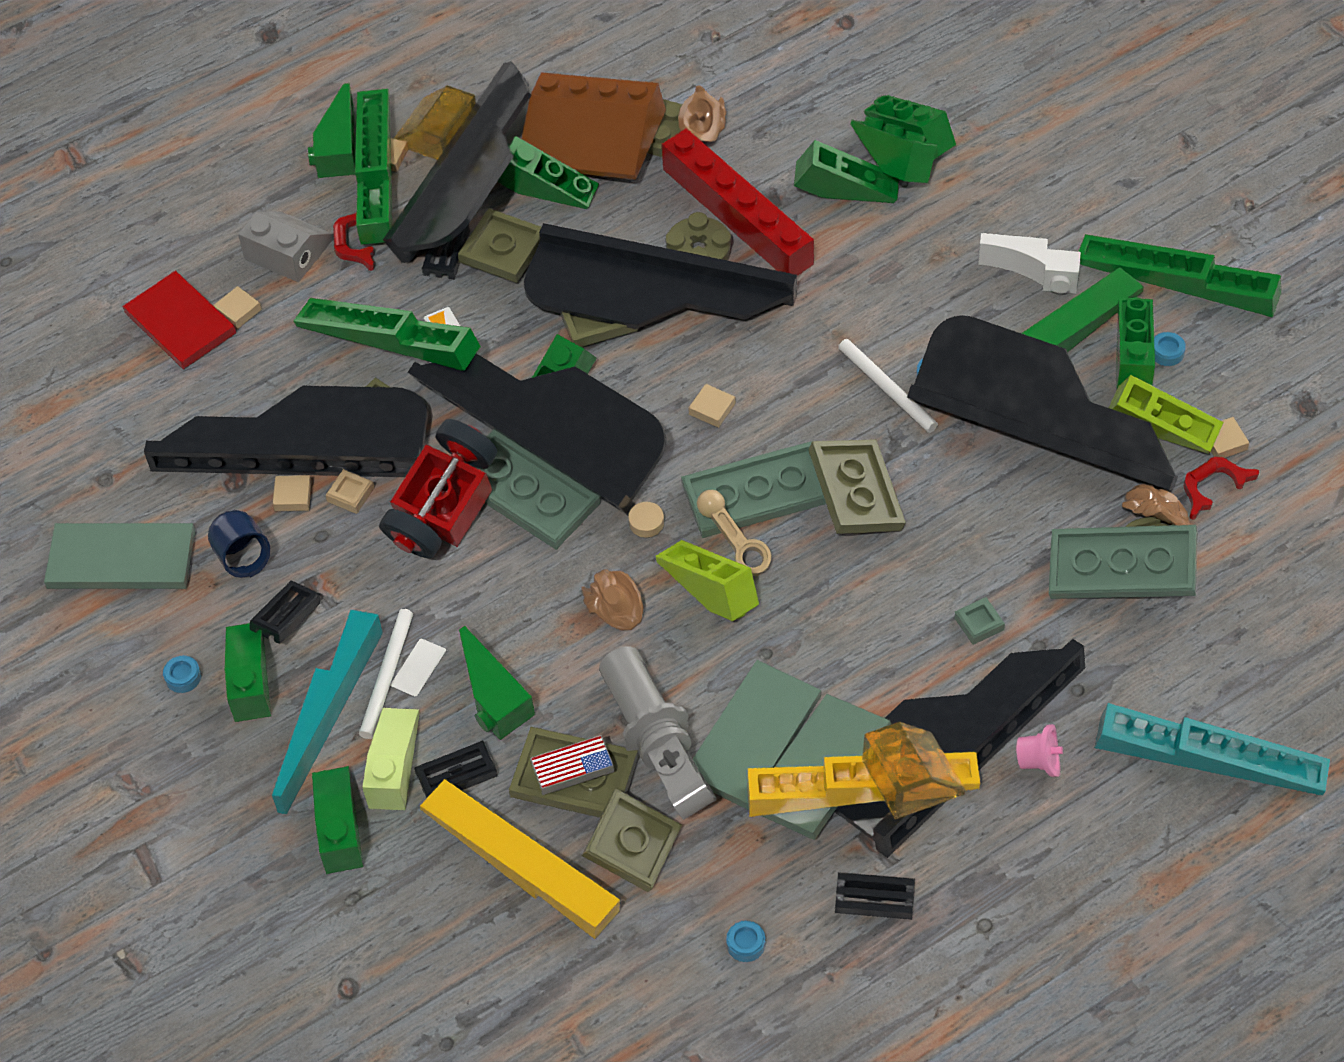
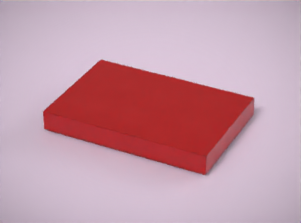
[123,270,236,370]

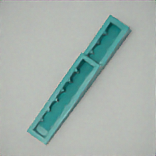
[272,610,383,815]
[1094,703,1330,796]

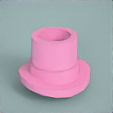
[1016,724,1063,777]

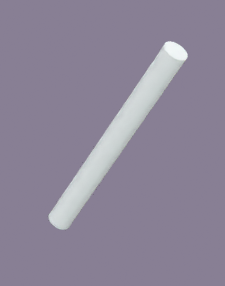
[838,339,938,433]
[359,609,413,739]

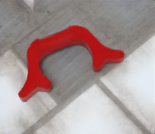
[333,213,374,271]
[1183,457,1259,520]

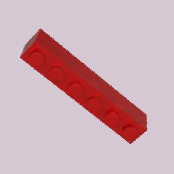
[662,128,814,276]

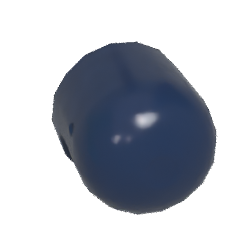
[208,510,270,578]

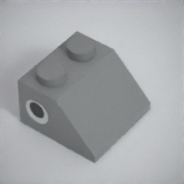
[238,211,334,283]

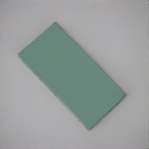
[464,429,601,550]
[681,441,826,538]
[44,523,195,589]
[1048,525,1198,599]
[693,660,821,810]
[762,694,891,840]

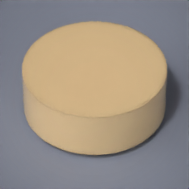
[629,502,664,538]

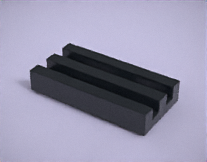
[422,224,470,280]
[250,581,321,644]
[414,741,498,798]
[835,873,915,920]

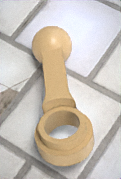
[697,490,771,576]

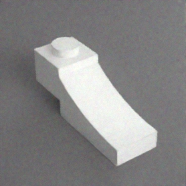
[978,233,1081,294]

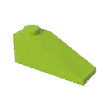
[1109,375,1224,454]
[655,540,759,621]

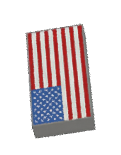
[530,735,614,795]

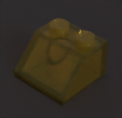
[393,85,476,160]
[862,722,965,819]

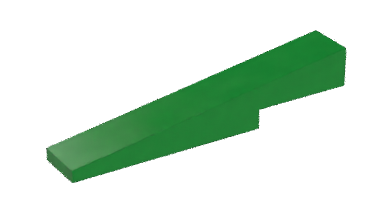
[355,89,393,245]
[1078,234,1281,318]
[1022,267,1144,352]
[293,298,481,371]

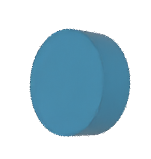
[1154,332,1186,366]
[163,655,201,693]
[726,921,765,962]

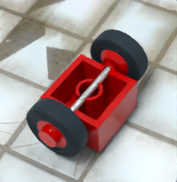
[379,419,497,559]

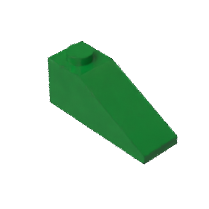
[308,83,356,178]
[794,140,899,203]
[225,623,271,722]
[459,626,535,740]
[312,766,364,874]

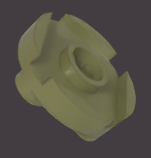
[665,212,731,261]

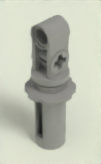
[599,646,716,820]

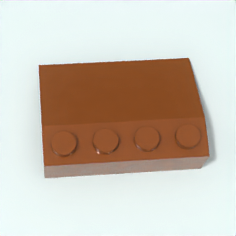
[522,72,666,180]

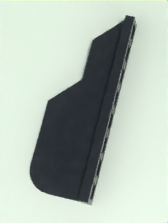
[383,61,531,263]
[524,223,797,329]
[907,315,1178,490]
[408,353,666,516]
[144,385,428,477]
[834,639,1085,858]

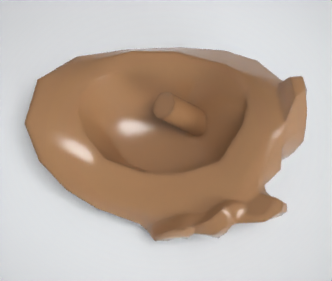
[678,85,726,142]
[1122,484,1190,525]
[581,569,644,631]

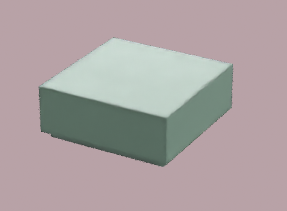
[954,597,1005,645]

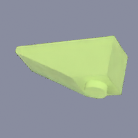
[362,708,420,810]

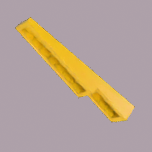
[747,752,980,817]
[420,779,620,939]

